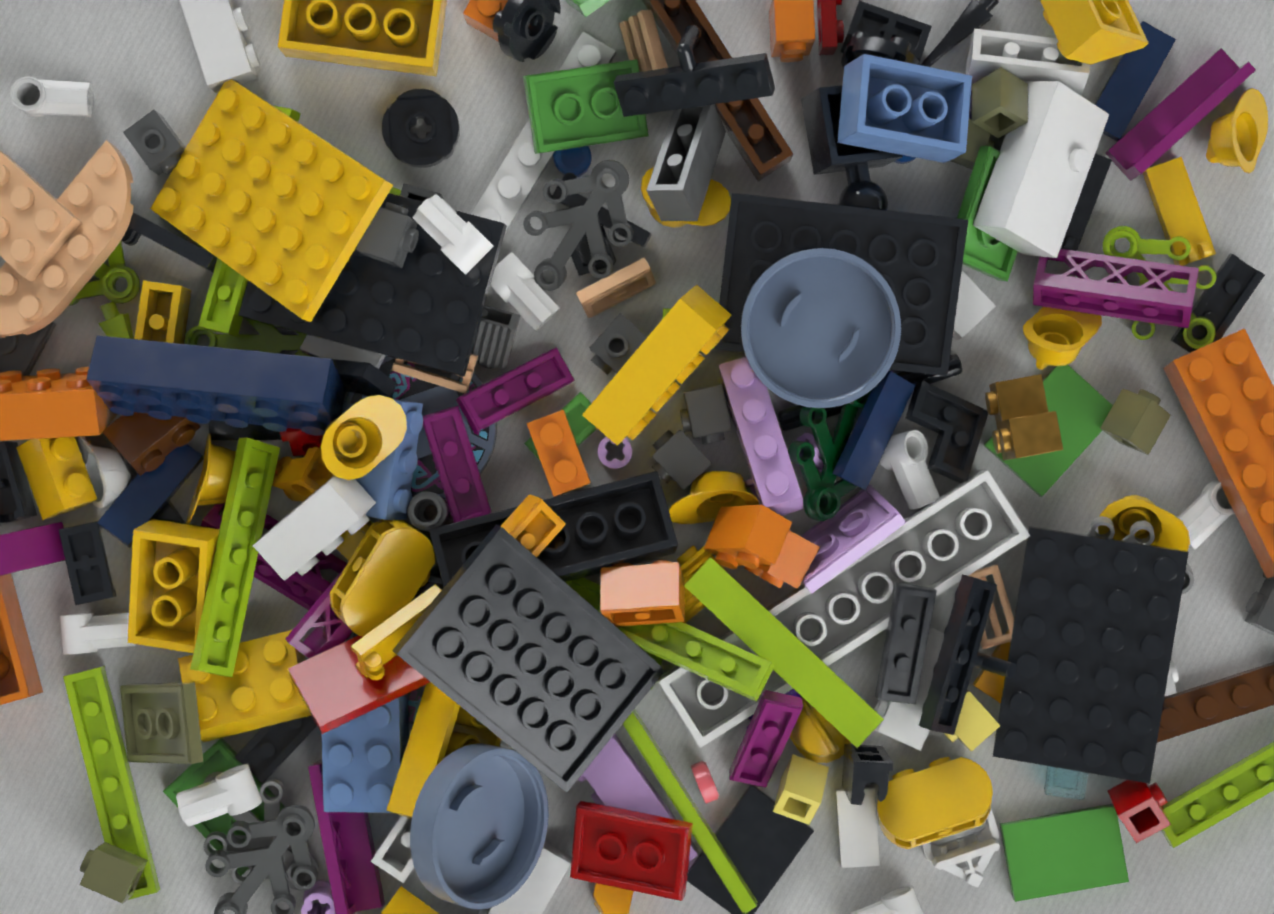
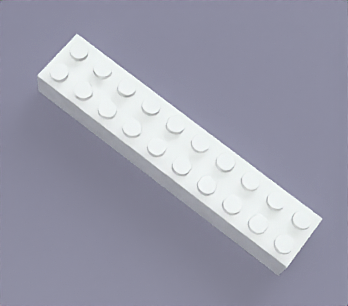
[658,470,1030,748]

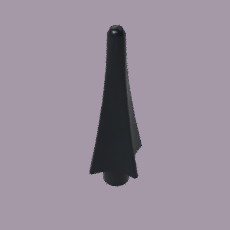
[920,0,999,67]

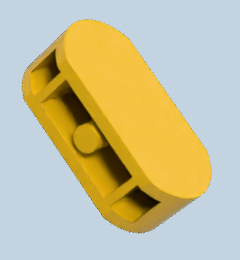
[330,519,435,637]
[877,757,993,849]

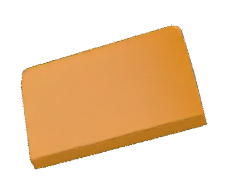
[501,494,566,557]

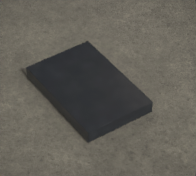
[687,784,814,914]

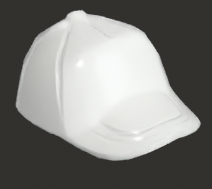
[76,436,131,508]

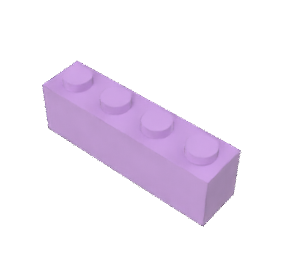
[719,357,803,516]
[578,734,698,861]

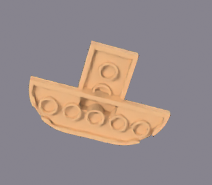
[0,140,134,338]

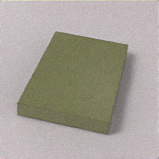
[120,682,203,764]

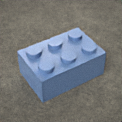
[837,54,972,163]
[321,693,409,813]

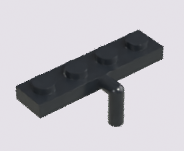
[613,25,775,117]
[919,574,1017,735]

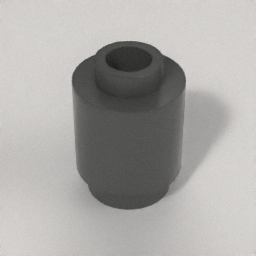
[407,492,451,532]

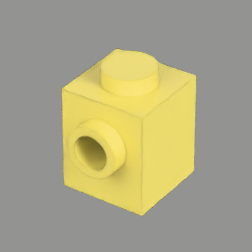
[944,690,1000,752]
[773,754,829,825]

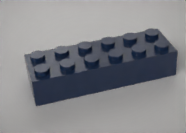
[86,335,346,436]

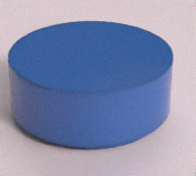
[553,146,592,177]

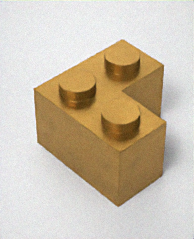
[985,374,1063,460]

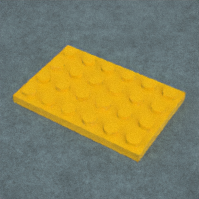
[150,79,393,322]

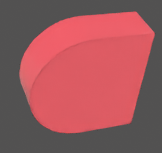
[691,761,719,804]

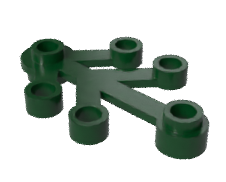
[788,390,872,521]

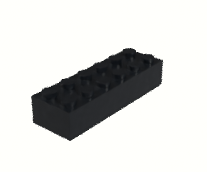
[429,471,678,588]

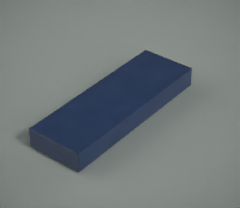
[1094,21,1176,141]
[832,371,915,491]
[97,444,204,548]

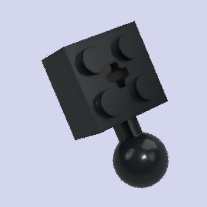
[801,85,903,210]

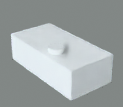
[973,81,1109,258]

